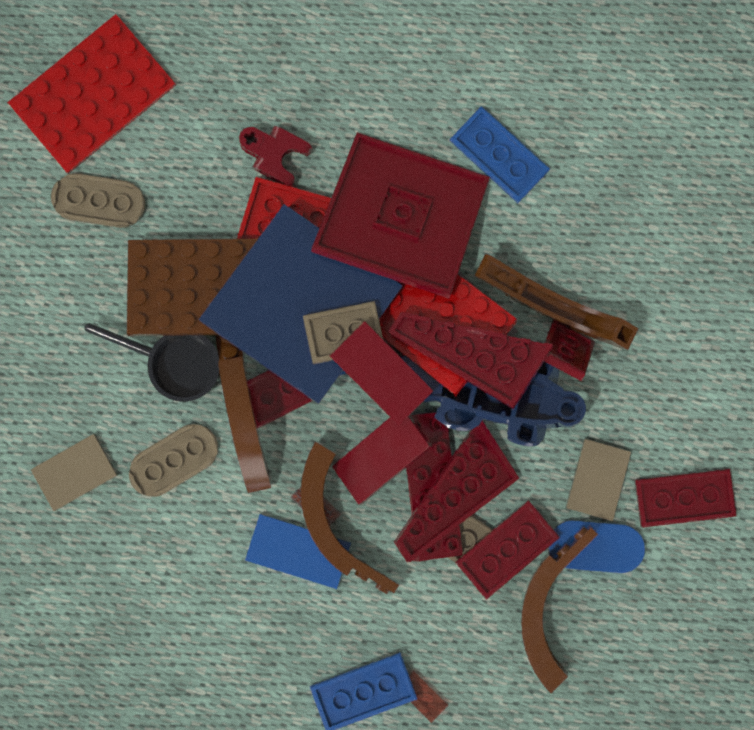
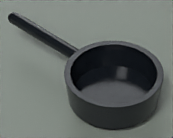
[84,323,219,402]

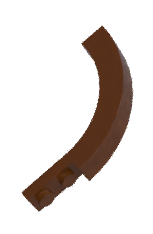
[475,254,639,350]
[215,335,271,493]
[301,441,399,594]
[521,525,598,693]

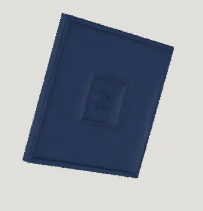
[199,204,402,405]

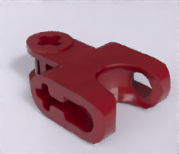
[239,126,313,187]

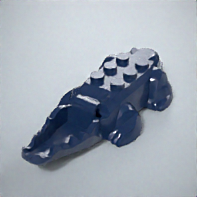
[399,354,586,447]

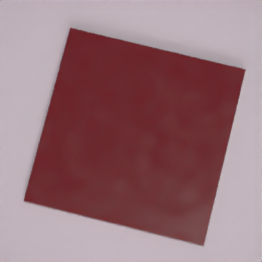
[311,132,490,299]

